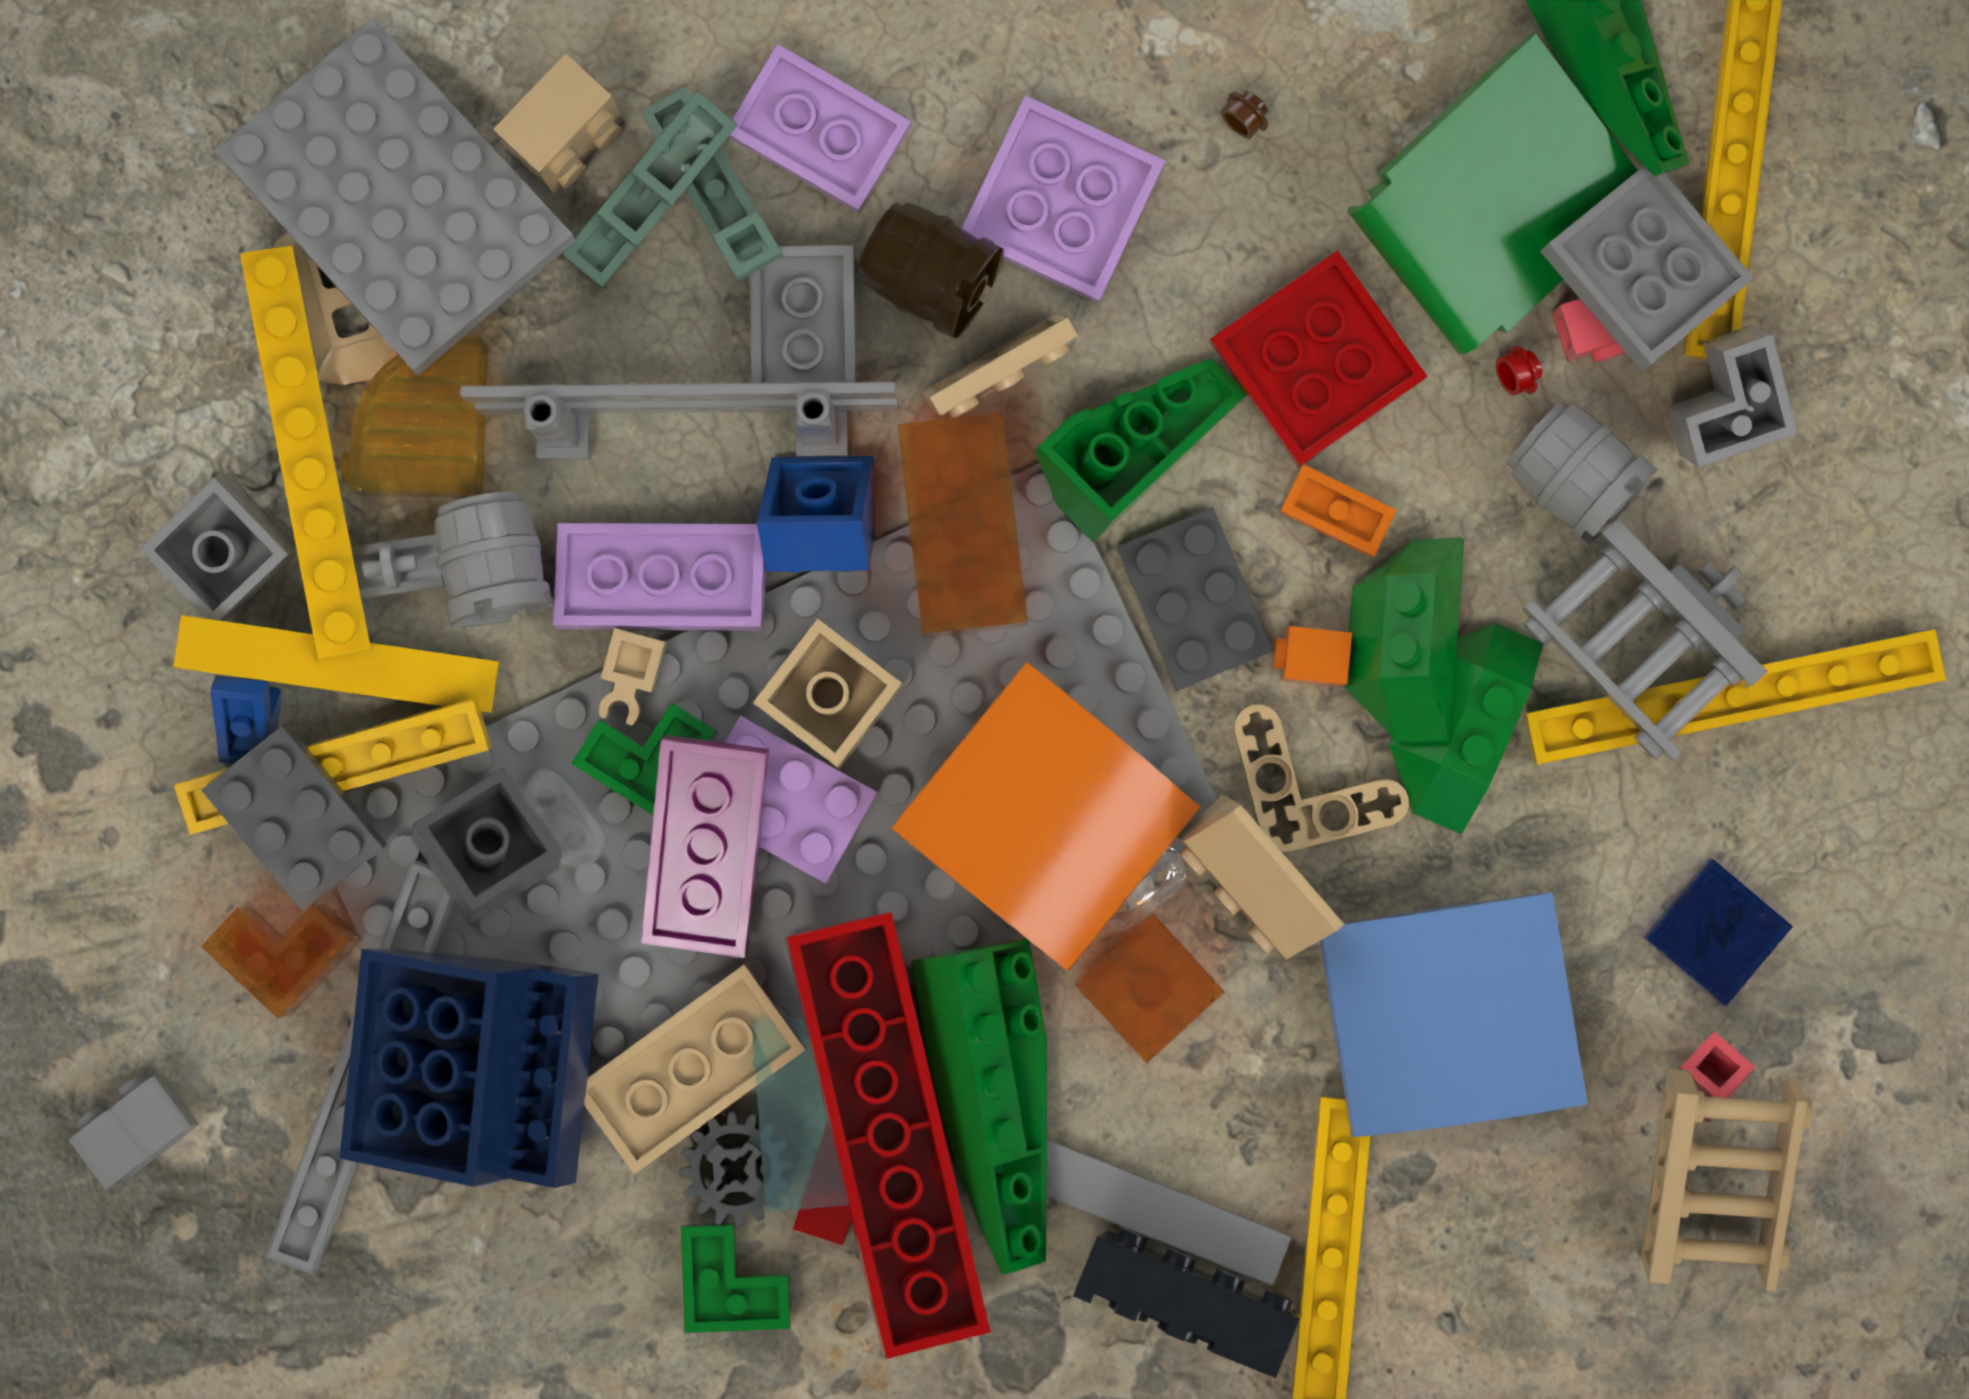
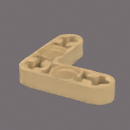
[1233,704,1409,852]

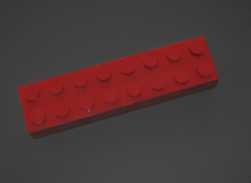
[785,912,991,1359]

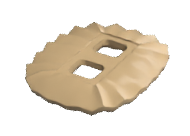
[274,233,404,385]

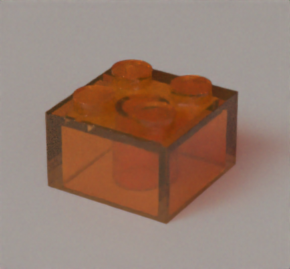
[1074,912,1225,1063]

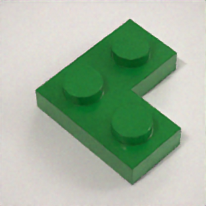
[571,703,717,815]
[681,1223,791,1333]

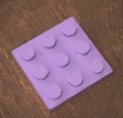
[962,95,1166,304]

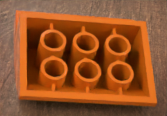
[891,662,1201,972]

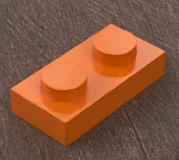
[1279,464,1397,558]

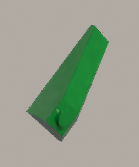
[1035,358,1246,543]

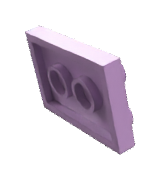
[728,44,912,214]
[725,716,878,884]

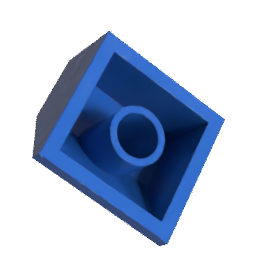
[757,456,875,573]

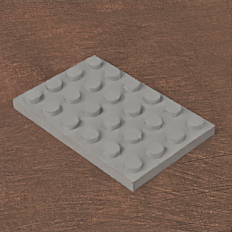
[214,17,576,377]

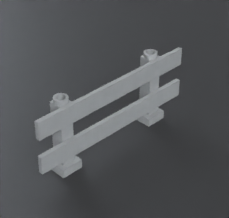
[460,382,898,461]

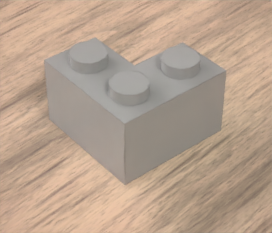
[1666,325,1798,467]

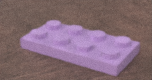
[553,523,766,631]

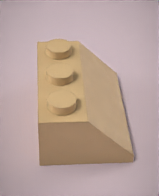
[1177,795,1344,959]

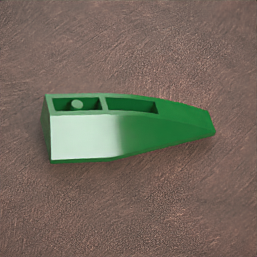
[1526,0,1689,177]
[911,939,1047,1274]

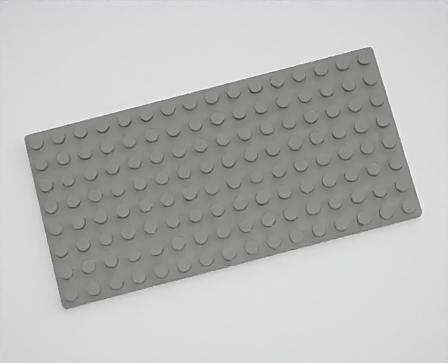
[336,463,1217,1188]

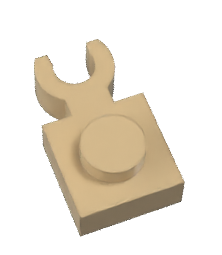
[599,628,667,726]

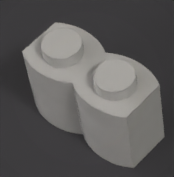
[69,1073,200,1191]

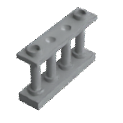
[1522,519,1768,760]

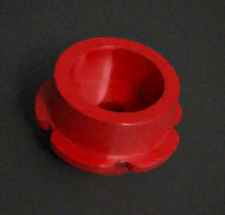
[1496,346,1542,396]

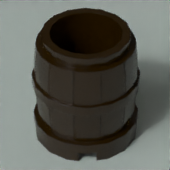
[858,202,1004,338]

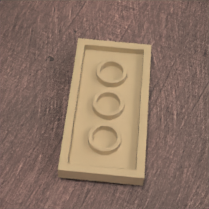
[584,964,807,1175]

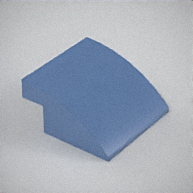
[1320,892,1588,1137]

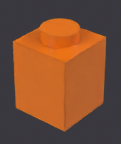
[1272,626,1352,687]

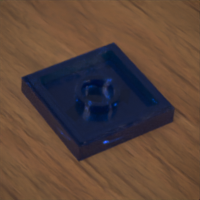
[1643,859,1793,1006]

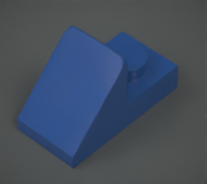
[210,675,281,764]

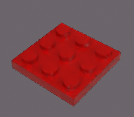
[1209,250,1428,468]

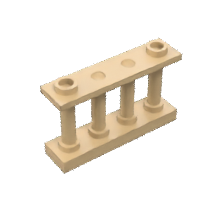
[1641,1069,1813,1291]

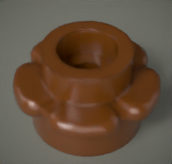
[1220,91,1268,139]

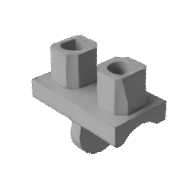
[351,534,445,600]
[1660,561,1746,654]

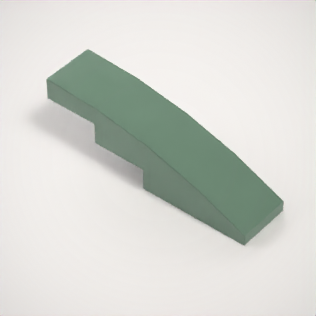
[561,90,738,287]

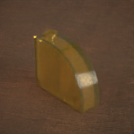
[341,337,488,499]

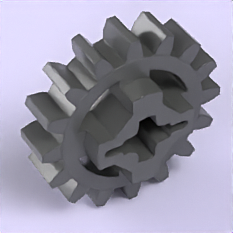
[678,1110,794,1227]

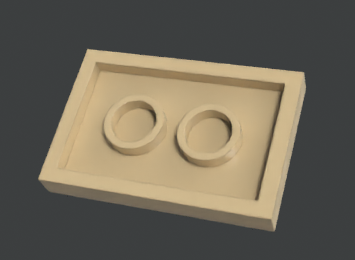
[920,314,1078,418]

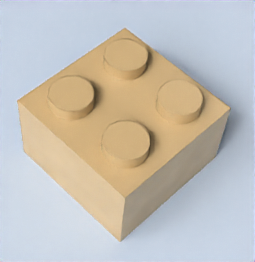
[493,53,624,193]
[753,618,904,769]

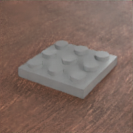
[1540,166,1754,372]

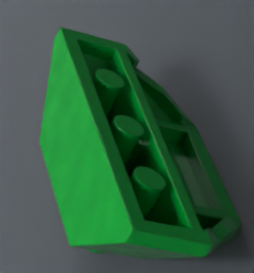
[1344,537,1464,744]
[1388,623,1543,834]

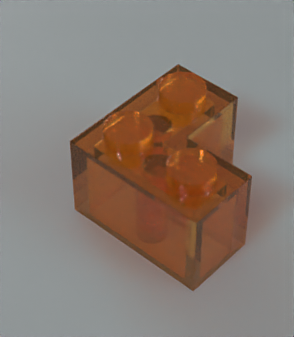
[201,904,363,1019]

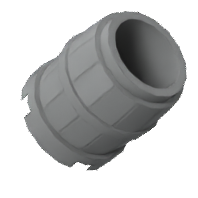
[1507,401,1658,547]
[434,492,554,627]

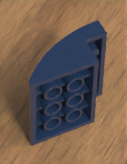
[339,948,599,1188]

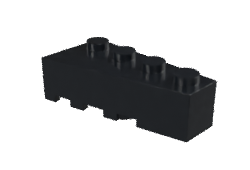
[1073,1226,1302,1378]

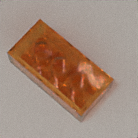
[898,412,1028,638]

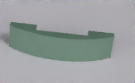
[640,86,784,281]

